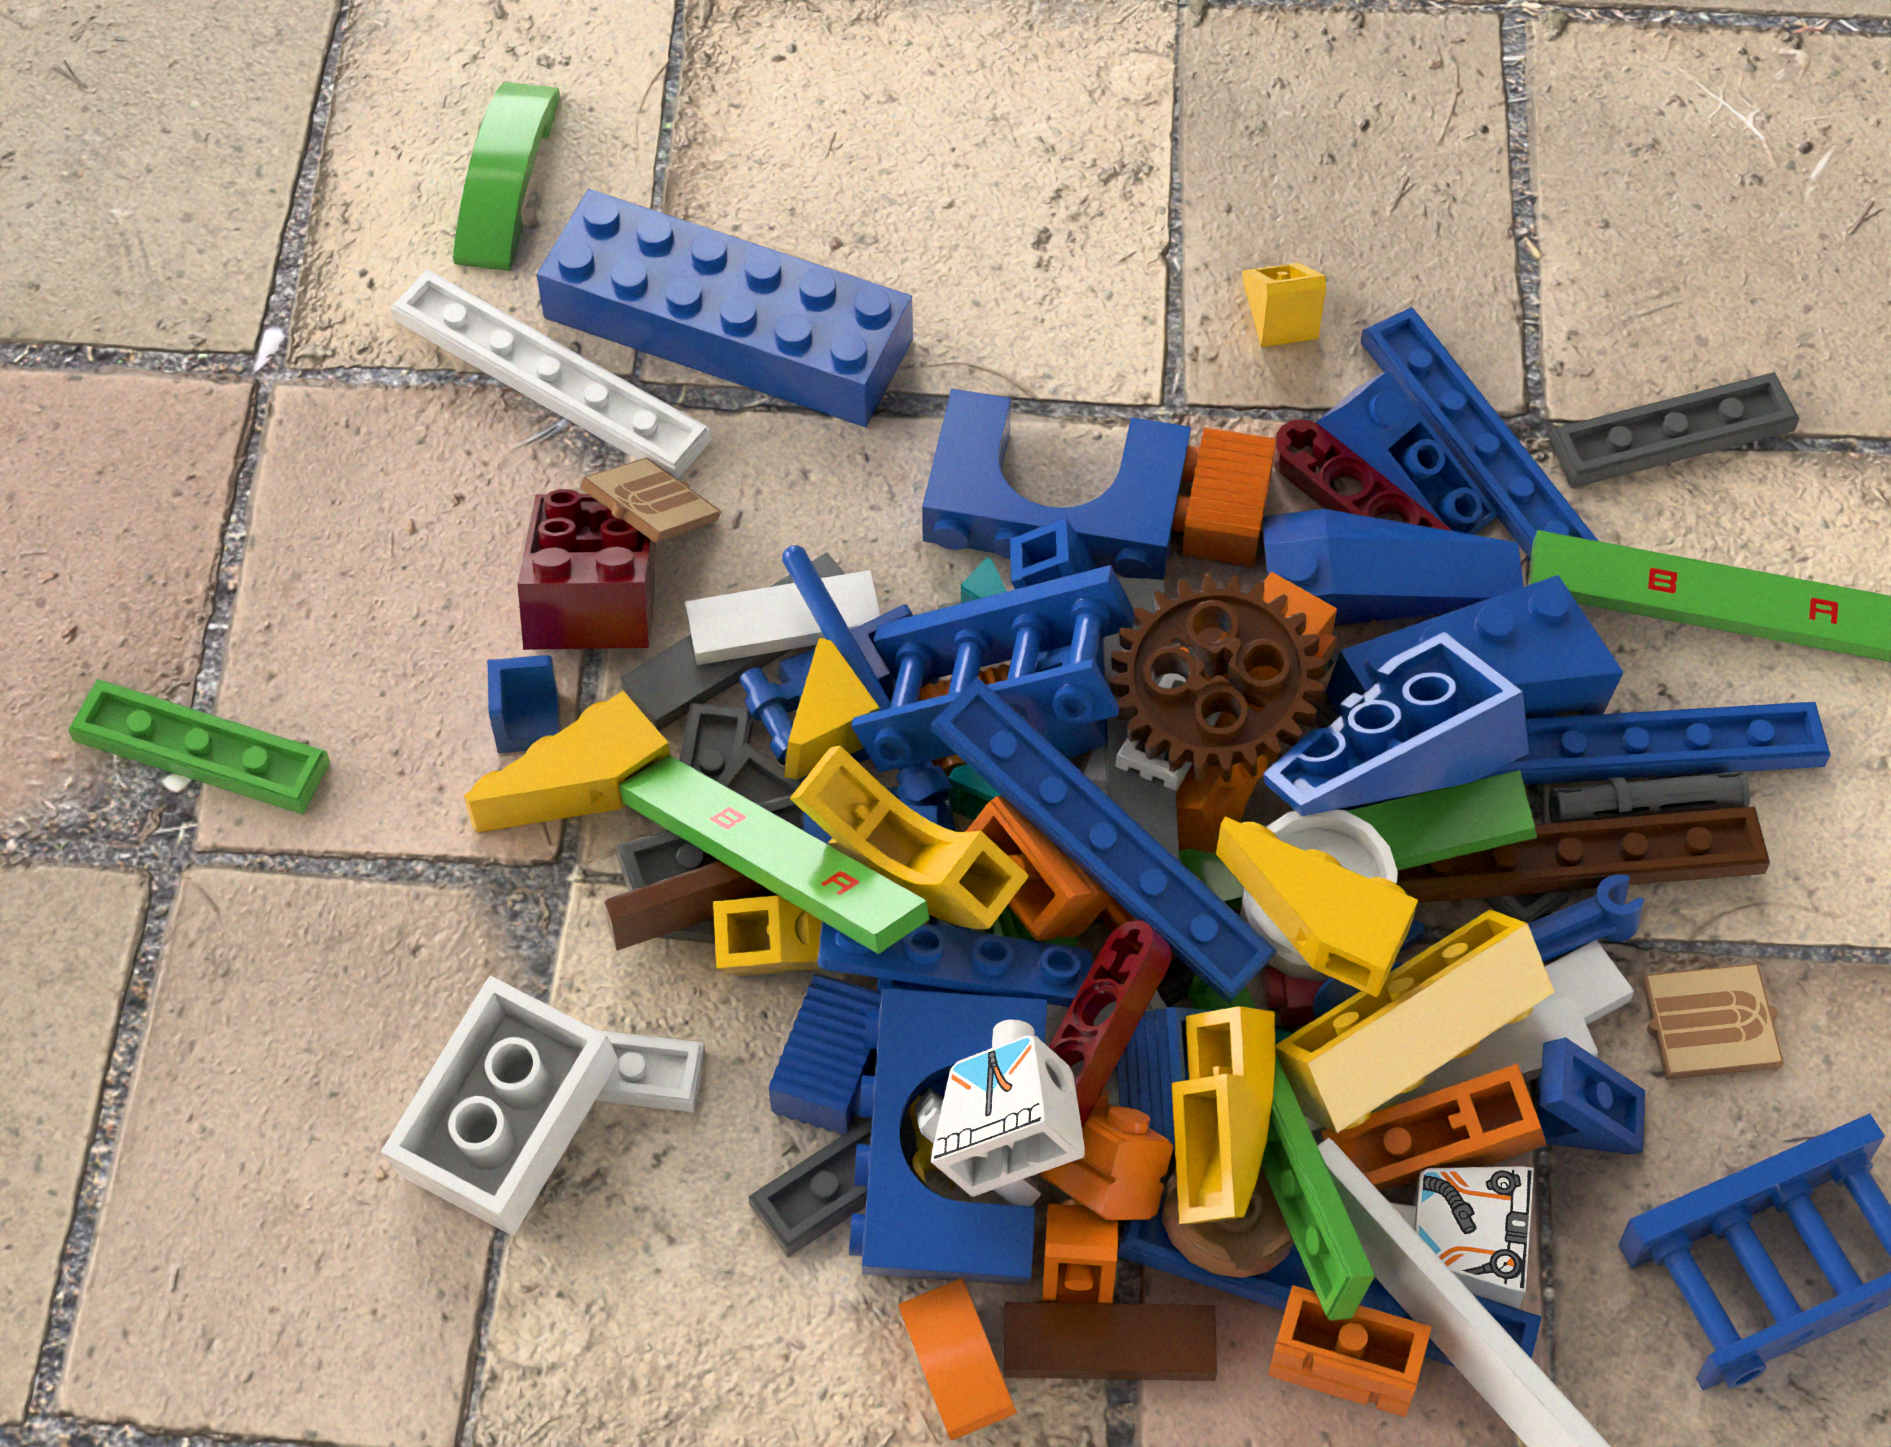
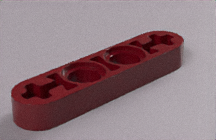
[1273,419,1453,531]
[1048,920,1172,1129]

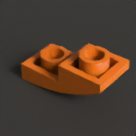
[898,1277,1017,1441]

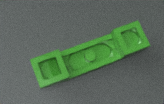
[452,81,560,271]

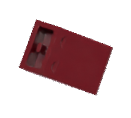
[517,489,656,650]

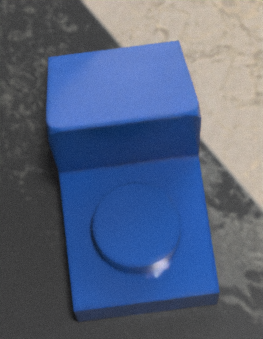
[1537,1037,1645,1155]

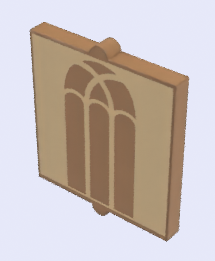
[580,457,721,543]
[1642,963,1784,1080]

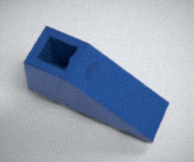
[1315,370,1499,535]

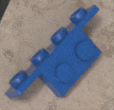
[817,921,1092,1007]

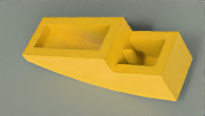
[1172,1006,1276,1225]

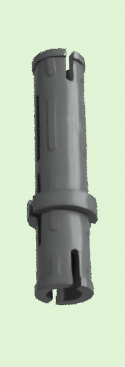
[1549,770,1750,823]

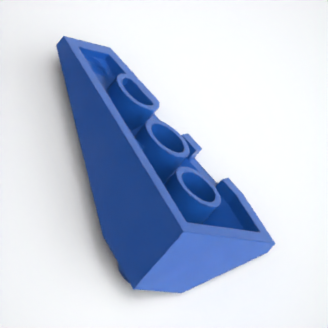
[1263,509,1524,626]
[1263,632,1529,816]

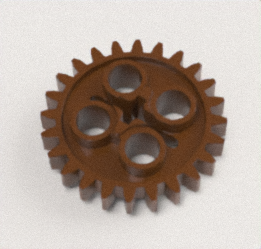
[1109,574,1325,782]

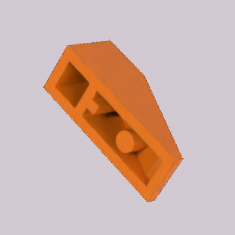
[1321,1063,1547,1191]

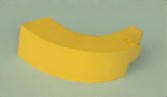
[790,746,1029,929]

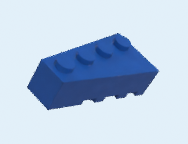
[1326,575,1624,718]

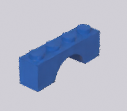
[1010,518,1107,759]

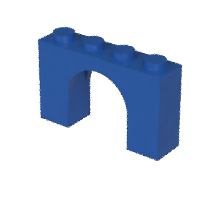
[922,388,1191,580]
[849,988,1047,1286]

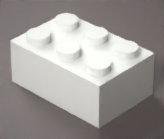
[381,975,619,1237]

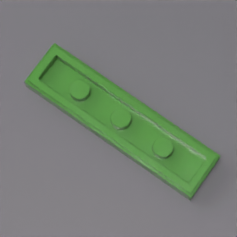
[68,679,330,814]

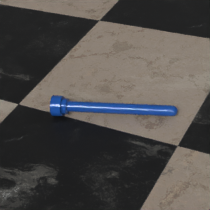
[782,545,955,807]

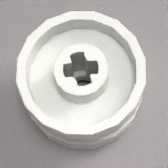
[1240,809,1398,981]

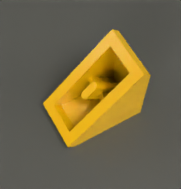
[1242,263,1326,347]
[784,638,880,780]

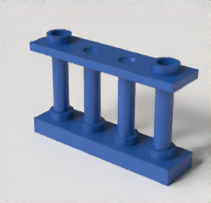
[851,565,1134,773]
[1618,1113,1891,1391]

